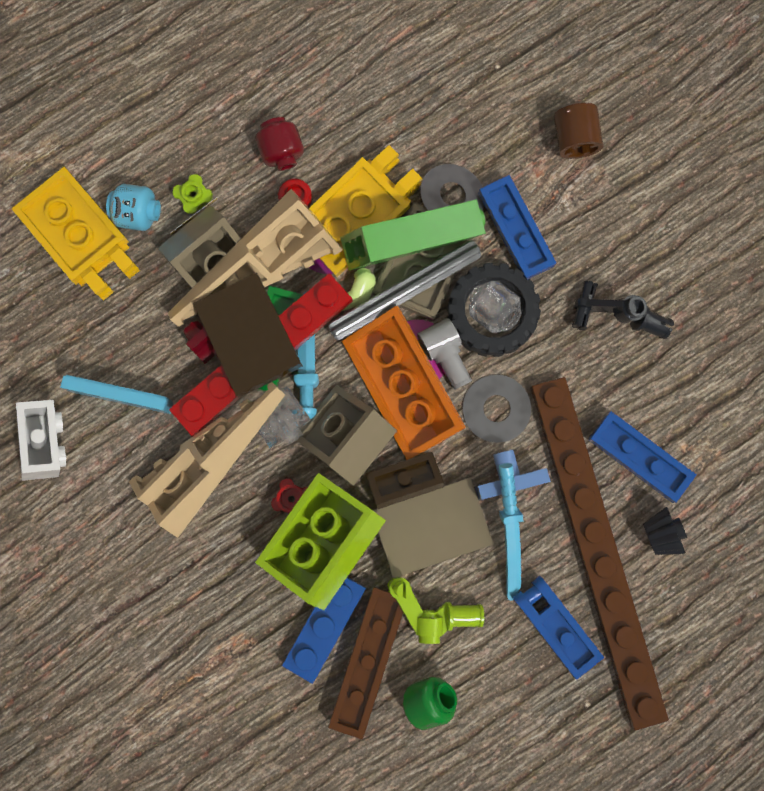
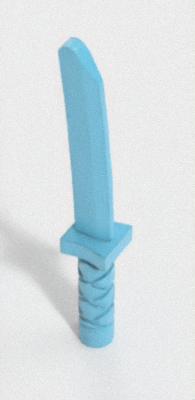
[499,463,524,601]

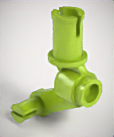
[387,577,485,644]

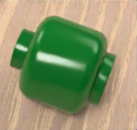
[403,677,457,730]

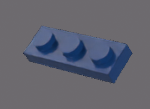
[478,175,557,280]
[588,411,697,503]
[282,577,366,684]

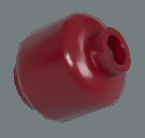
[255,117,304,171]

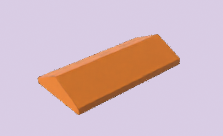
[342,306,466,460]

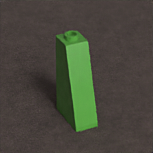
[340,199,486,271]

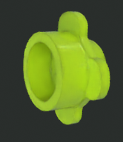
[172,174,213,214]

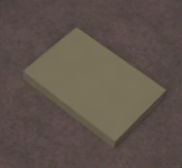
[372,202,471,322]
[373,477,494,578]

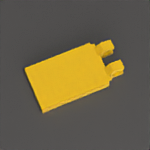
[309,145,422,277]
[11,167,140,301]

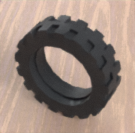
[447,263,541,357]

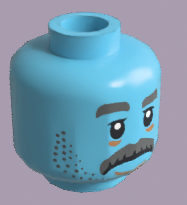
[106,184,161,231]

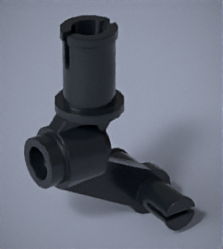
[572,281,674,339]

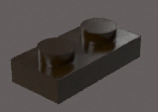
[366,452,444,509]

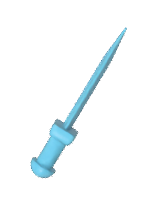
[294,291,319,420]

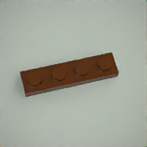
[328,587,403,740]

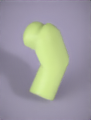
[341,268,376,312]

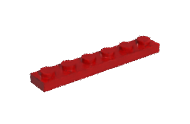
[169,273,353,437]

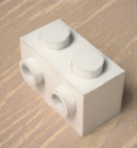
[16,400,66,481]

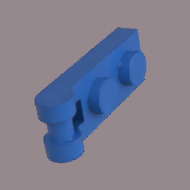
[512,576,605,680]

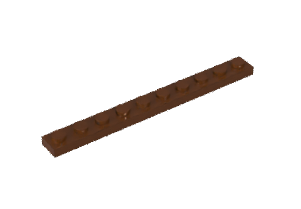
[530,377,669,731]

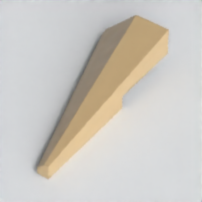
[168,189,343,326]
[129,382,285,538]

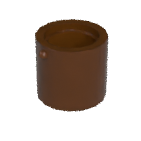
[554,103,604,159]

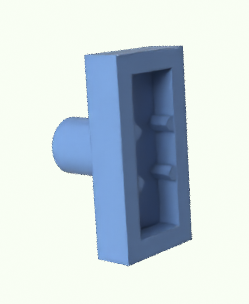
[475,450,551,500]

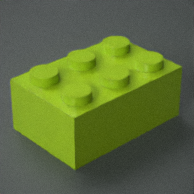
[255,473,386,610]

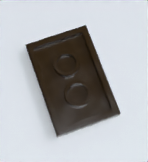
[193,272,303,398]

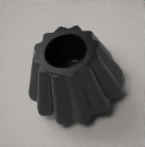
[643,507,688,555]

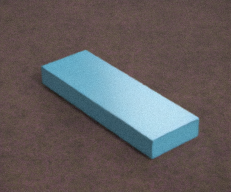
[60,375,173,414]

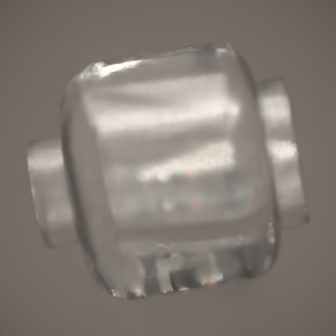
[469,281,522,333]

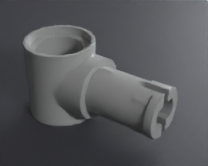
[417,318,472,390]

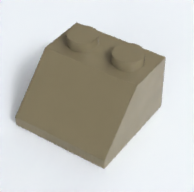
[157,205,241,288]
[293,385,397,486]

